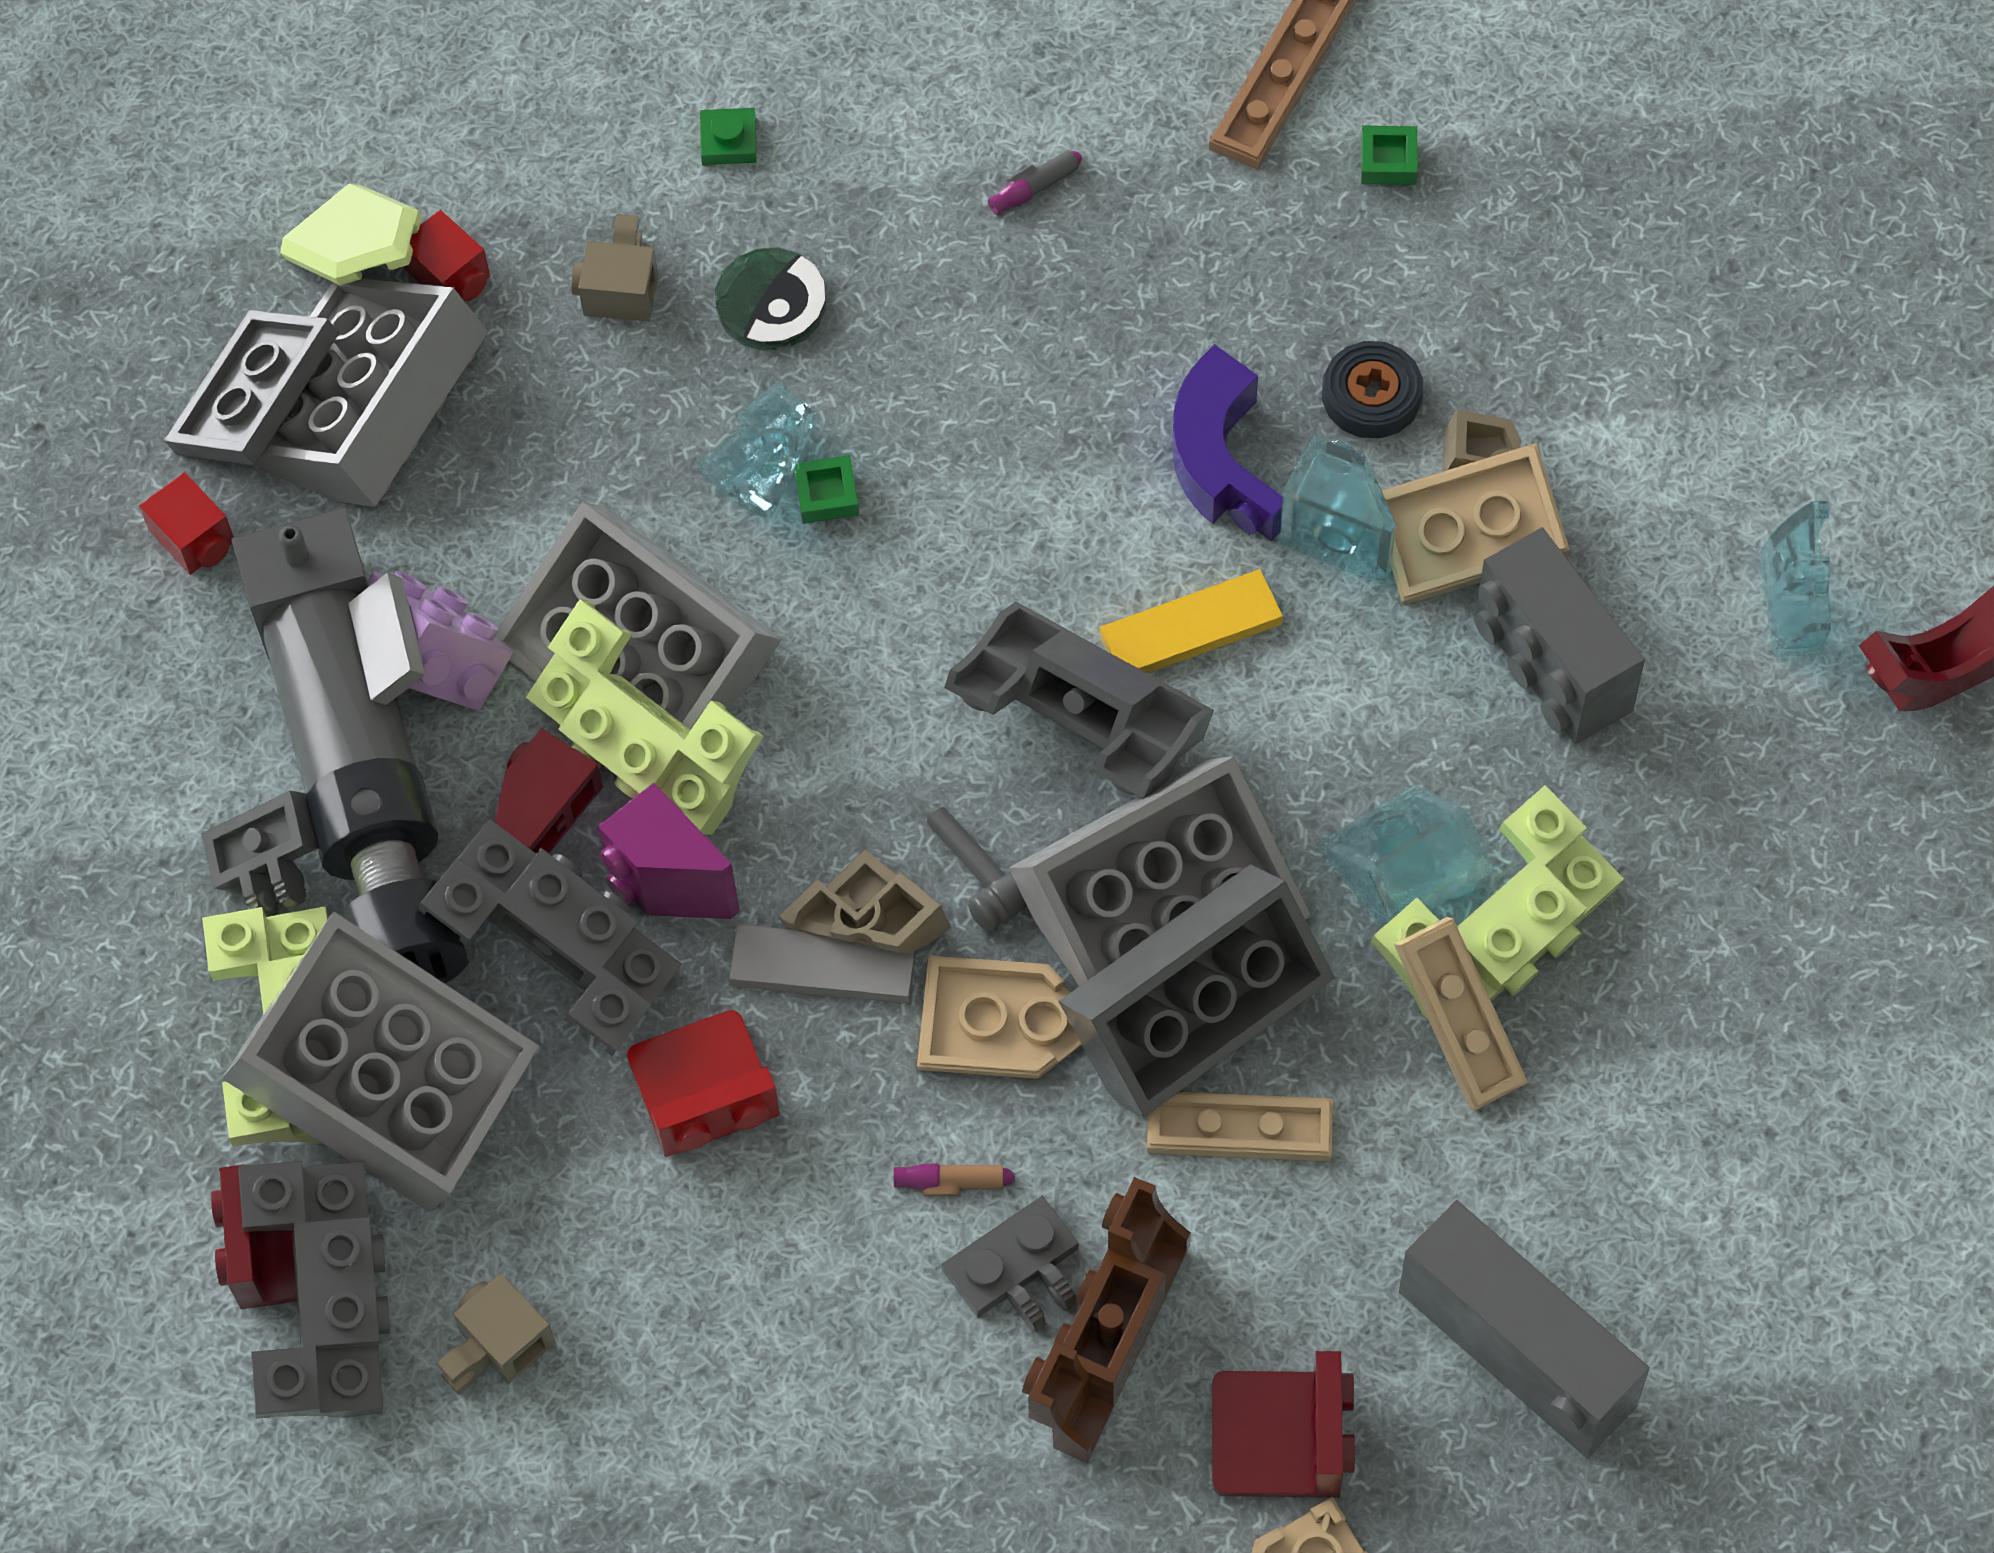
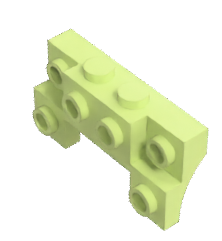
[525,599,764,835]
[1370,785,1624,1019]
[202,906,329,1147]

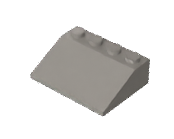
[255,278,489,507]
[495,501,782,730]
[1009,756,1312,986]
[222,911,539,1212]

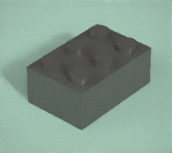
[1474,527,1645,745]

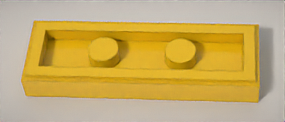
[1099,569,1283,673]

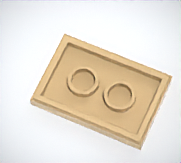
[1370,443,1571,605]

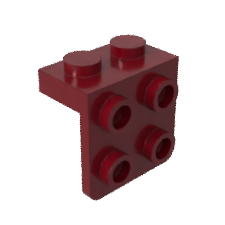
[211,1164,297,1310]
[1212,1351,1355,1498]

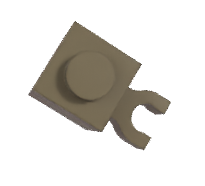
[572,214,658,322]
[436,1273,556,1395]

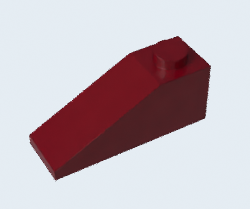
[490,728,603,917]

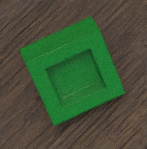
[700,108,757,165]
[1361,125,1418,185]
[793,455,859,524]

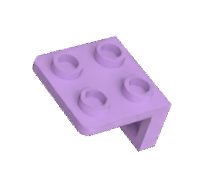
[368,571,513,712]

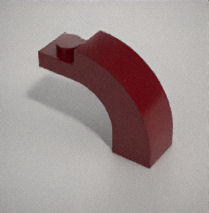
[1858,586,1994,711]

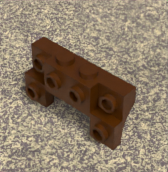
[1022,1177,1191,1463]

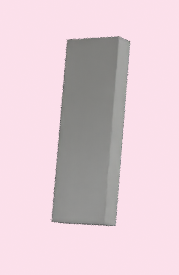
[729,924,916,1004]

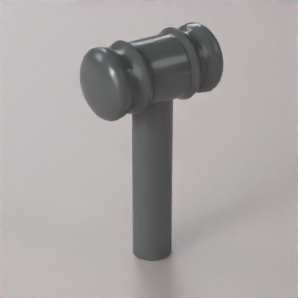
[927,807,1027,932]

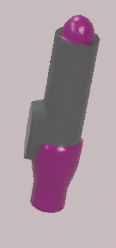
[988,150,1082,215]

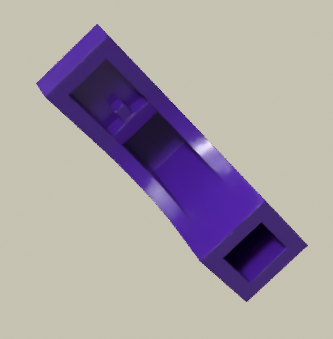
[1172,344,1288,541]

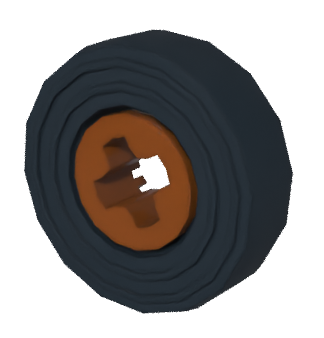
[1322,341,1423,438]

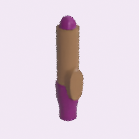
[894,1163,1015,1196]

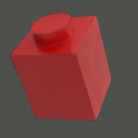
[404,209,491,301]
[139,472,234,575]

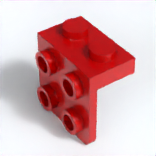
[627,1010,780,1158]

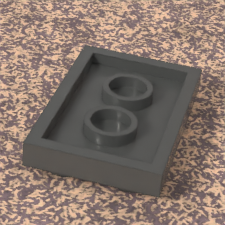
[164,310,339,466]

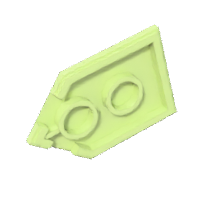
[280,184,422,285]

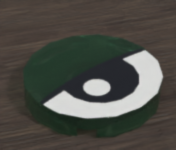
[715,247,826,351]

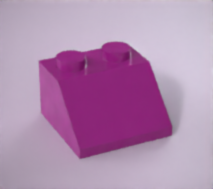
[598,783,740,919]

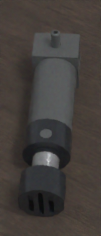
[231,507,469,984]

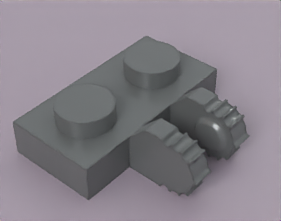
[201,790,318,917]
[941,1195,1079,1332]

